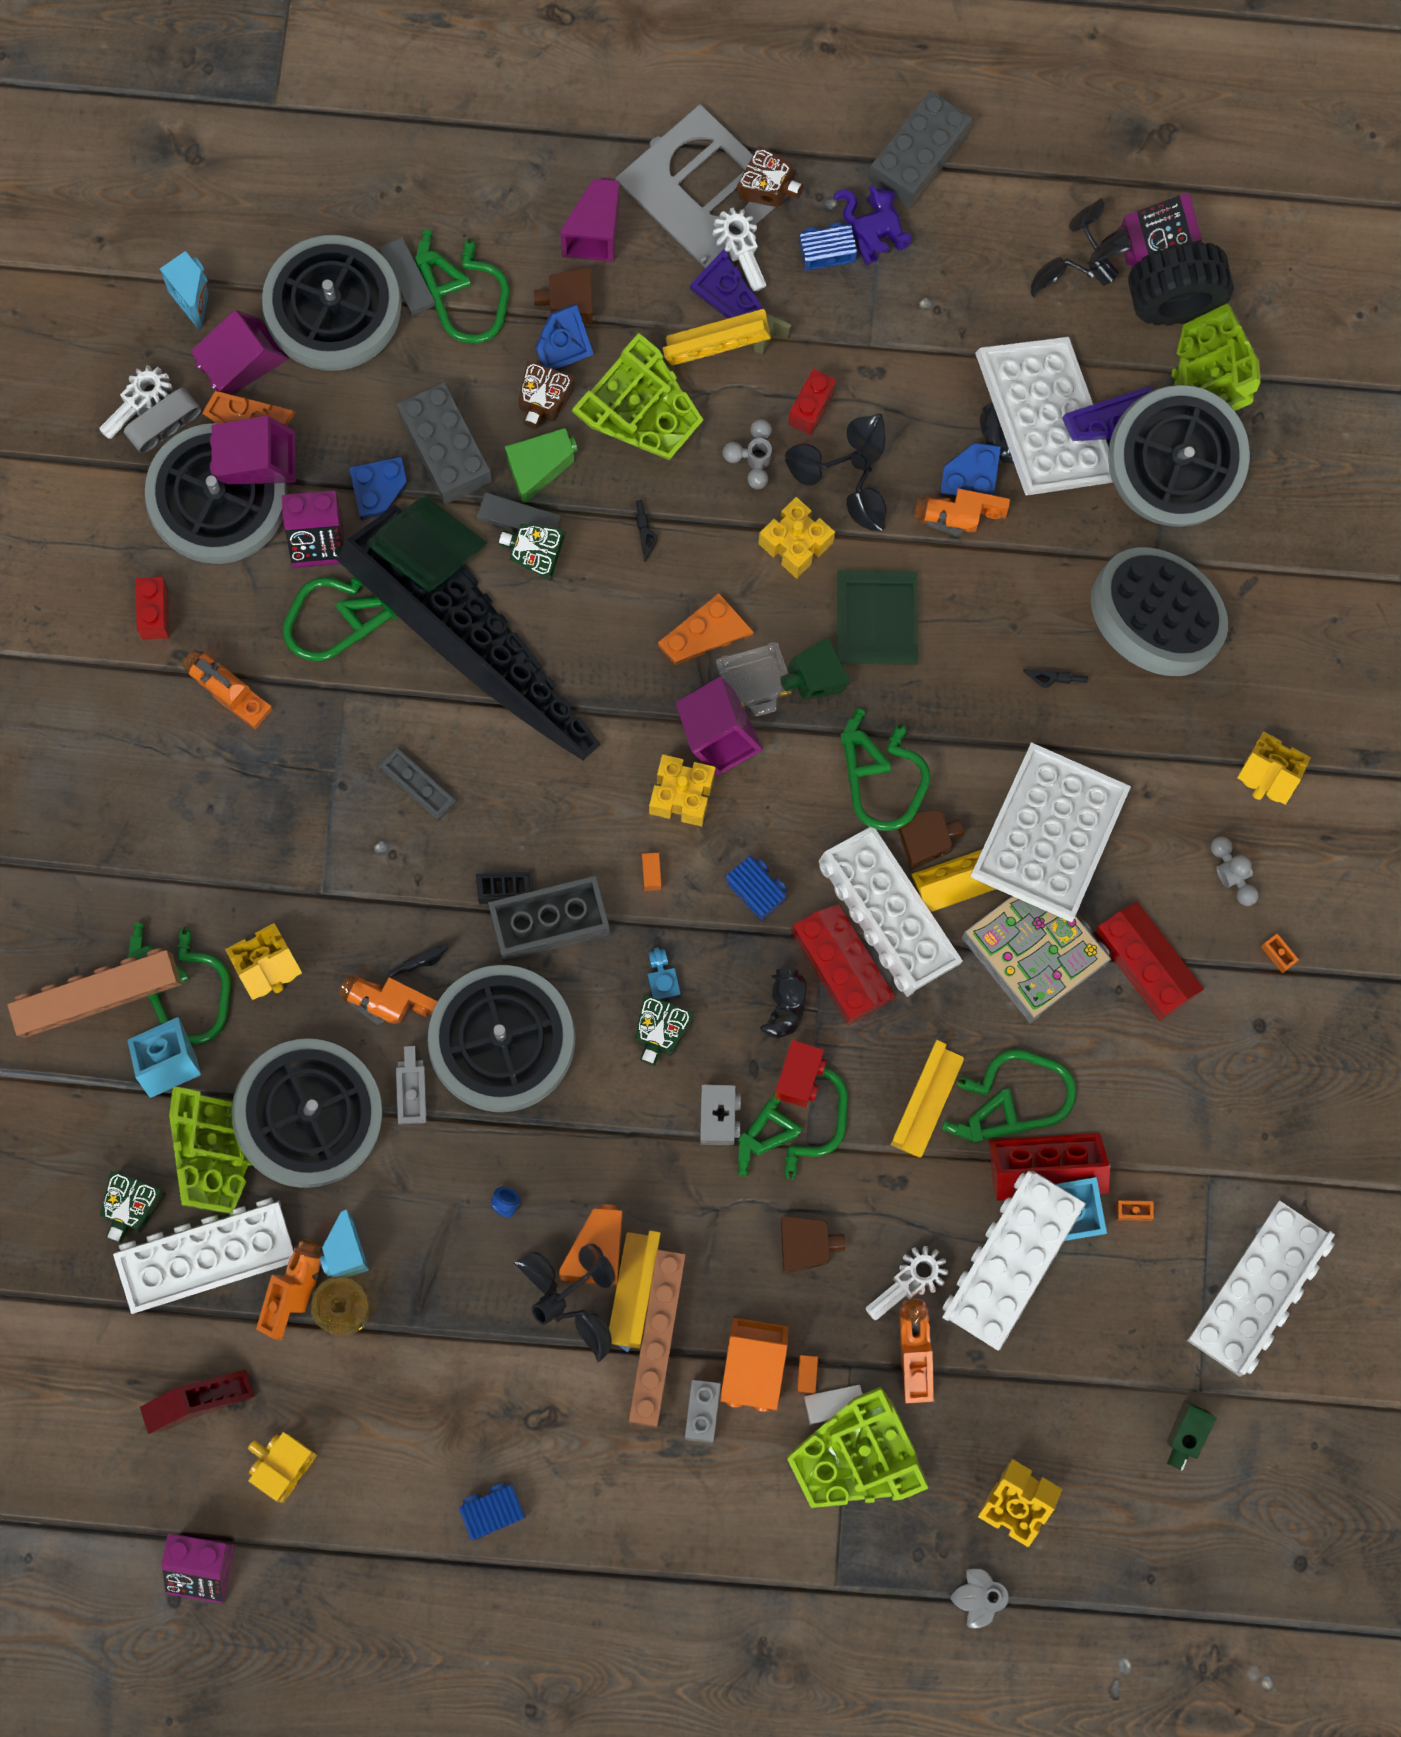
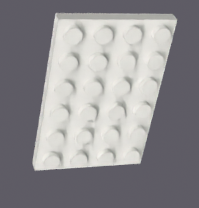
[975,337,1113,496]
[970,742,1131,922]

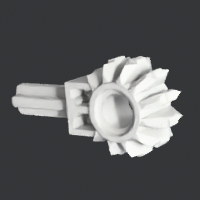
[712,208,766,292]
[100,365,173,439]
[866,1246,948,1320]

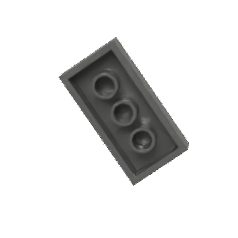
[869,90,973,208]
[397,382,492,505]
[488,876,610,962]

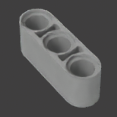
[124,388,202,454]

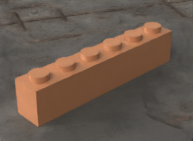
[7,948,182,1038]
[629,1250,686,1428]

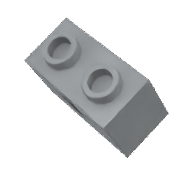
[700,1085,741,1145]
[684,1380,720,1443]

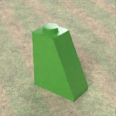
[505,428,578,504]

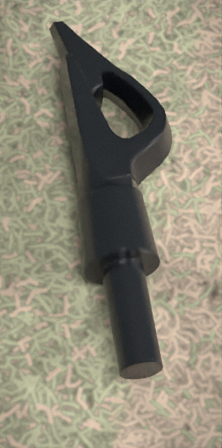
[636,500,657,562]
[1023,669,1088,688]
[389,943,448,978]

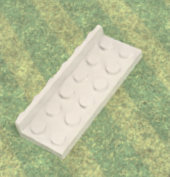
[819,827,963,997]
[942,1171,1087,1351]
[113,1197,294,1314]
[1187,1200,1335,1377]

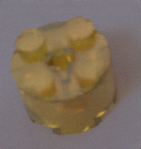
[311,1277,371,1337]

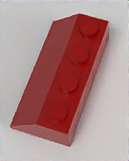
[1093,902,1204,1021]
[792,904,896,1025]
[989,1133,1110,1201]

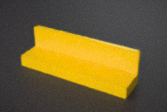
[662,309,771,366]
[911,849,996,912]
[890,1040,964,1158]
[609,1231,660,1349]

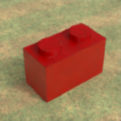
[788,369,836,436]
[135,577,169,640]
[774,1040,827,1108]

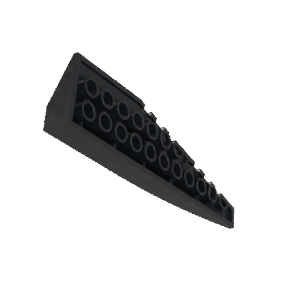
[336,505,601,761]

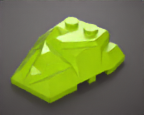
[1171,303,1261,411]
[572,333,703,460]
[169,1087,253,1214]
[787,1387,929,1508]

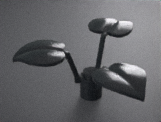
[1031,199,1132,297]
[785,414,886,531]
[514,1243,615,1362]

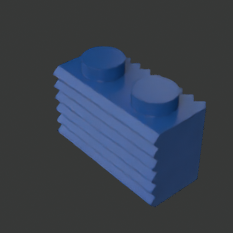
[798,223,857,271]
[725,855,787,921]
[458,1482,526,1541]

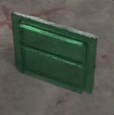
[367,496,487,592]
[837,570,918,665]

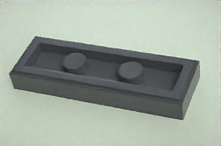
[379,238,435,316]
[477,492,561,532]
[378,747,457,821]

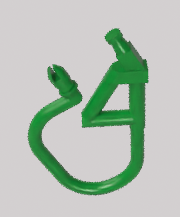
[415,229,510,344]
[282,576,398,661]
[841,708,931,831]
[127,923,231,1044]
[941,1049,1076,1144]
[737,1067,848,1181]

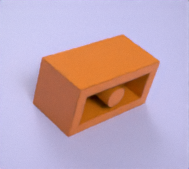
[642,853,661,891]
[1261,933,1299,974]
[1116,1201,1154,1221]
[797,1355,818,1394]

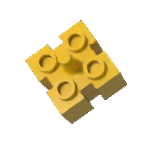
[758,497,835,579]
[1237,731,1311,805]
[649,754,715,827]
[225,923,302,1000]
[248,1432,318,1503]
[978,1459,1062,1547]

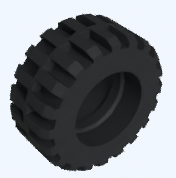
[1128,242,1234,326]

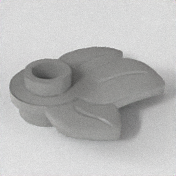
[951,1568,1009,1628]

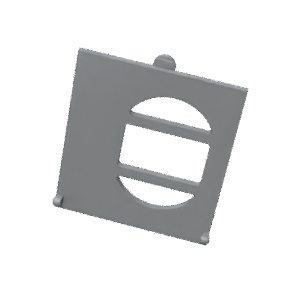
[615,104,788,268]

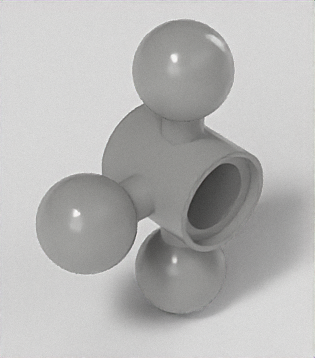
[722,419,772,489]
[1211,836,1259,906]

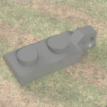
[396,1046,427,1125]

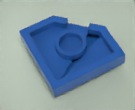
[535,304,594,370]
[940,442,1001,496]
[349,457,407,520]

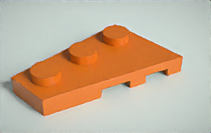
[202,391,296,426]
[658,593,754,665]

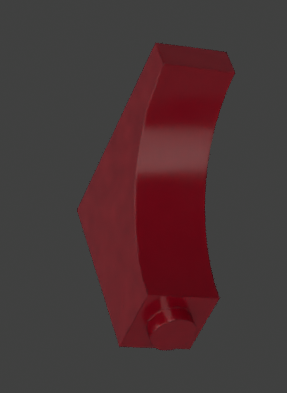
[140,1370,255,1434]

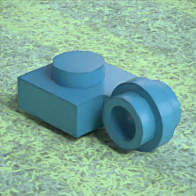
[648,947,681,1001]

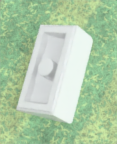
[804,1385,862,1425]

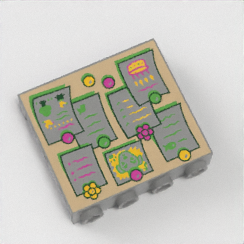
[962,896,1111,1024]

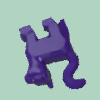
[834,185,912,266]

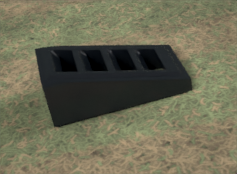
[476,872,533,905]

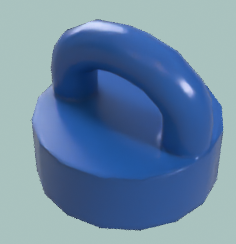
[491,1187,521,1217]

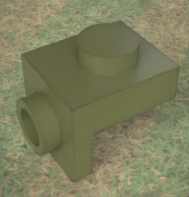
[753,314,791,355]

